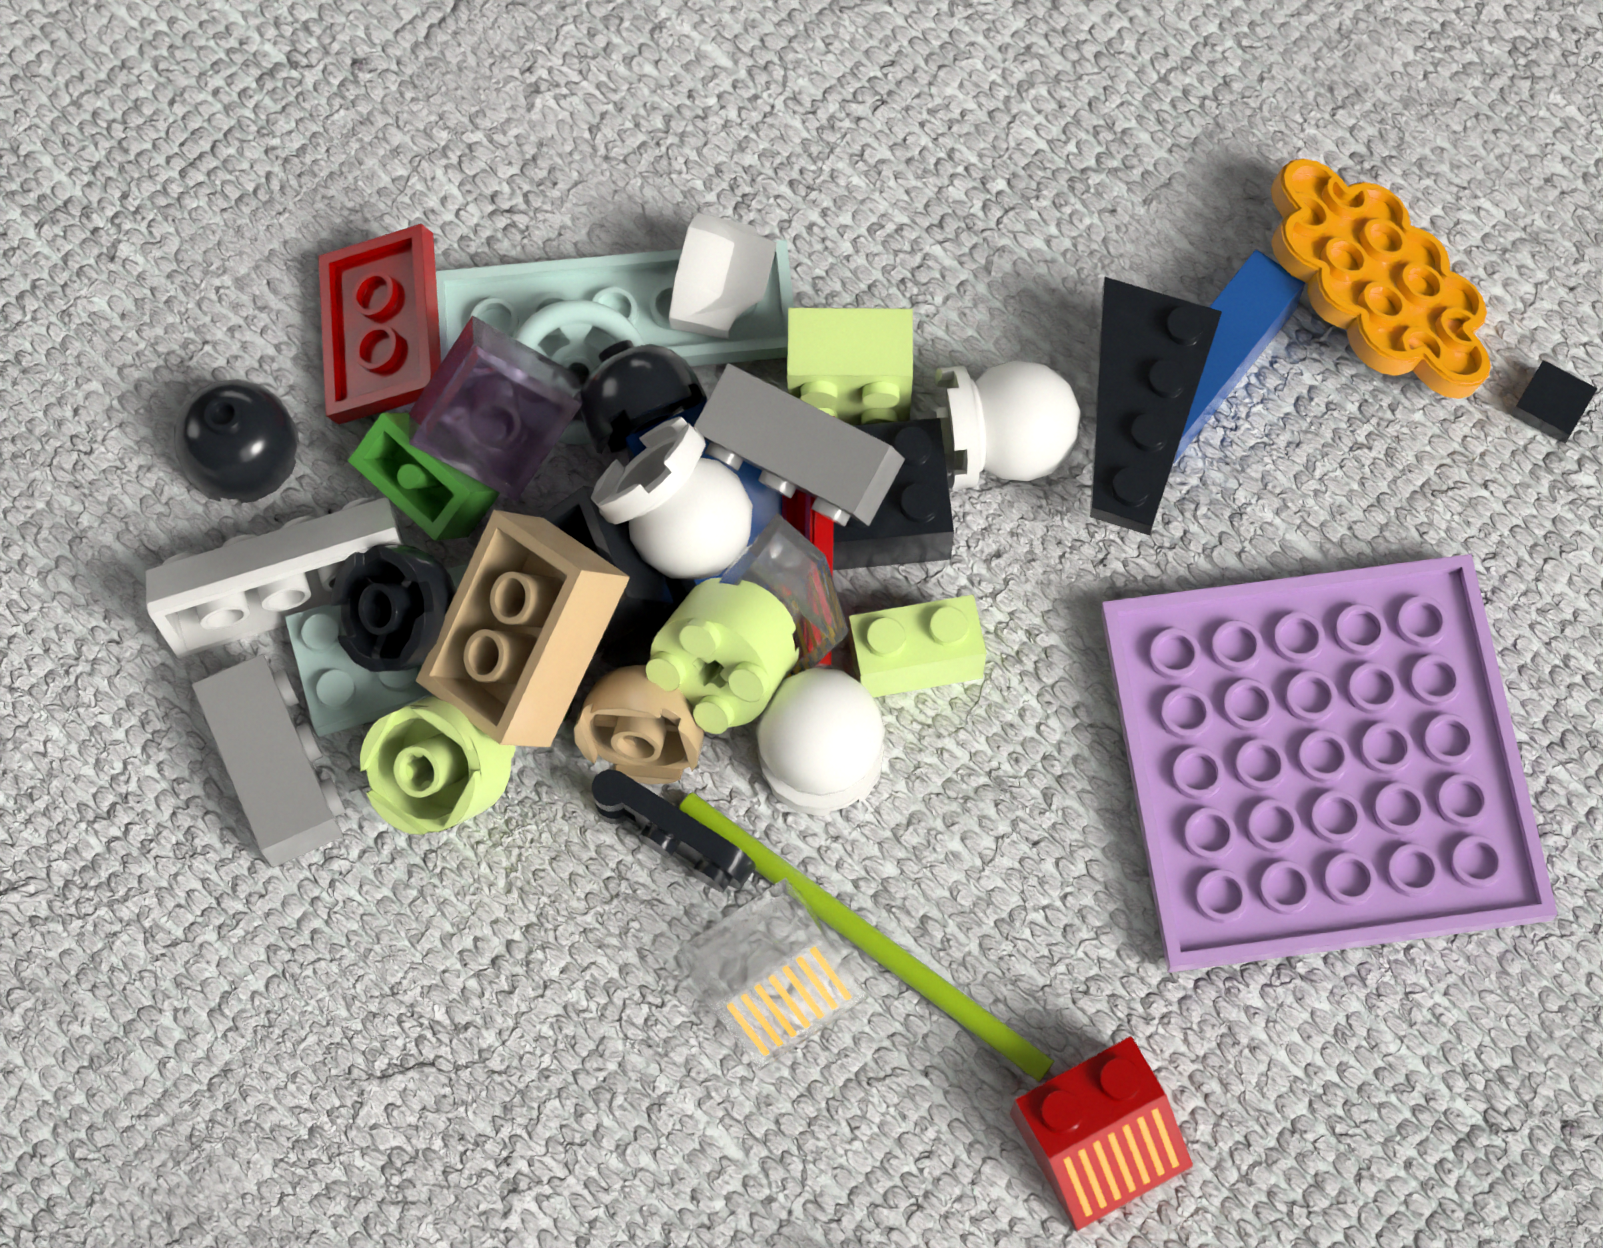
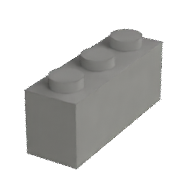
[694,363,905,527]
[192,653,346,868]

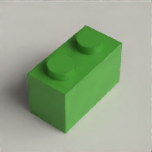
[348,413,503,541]

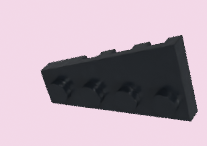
[1090,277,1222,536]

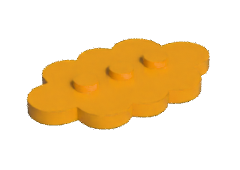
[1270,158,1491,399]

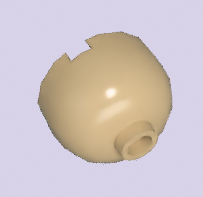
[574,665,704,784]

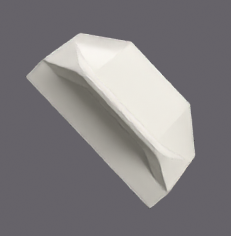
[669,213,777,339]

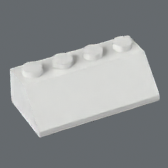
[146,497,404,659]

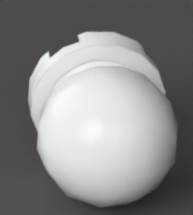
[935,360,1081,489]
[591,417,753,580]
[756,668,885,816]

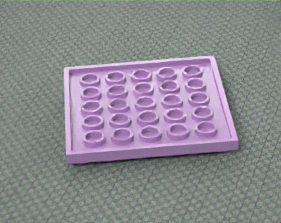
[1100,554,1558,973]

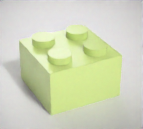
[787,308,913,426]

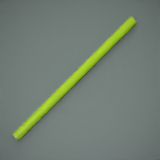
[679,792,1055,1082]

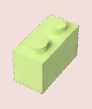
[849,594,986,698]

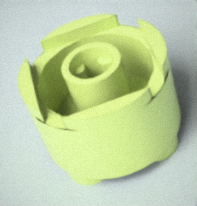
[646,578,799,734]
[360,695,515,835]

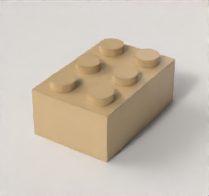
[416,510,630,747]

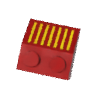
[1010,1035,1193,1232]

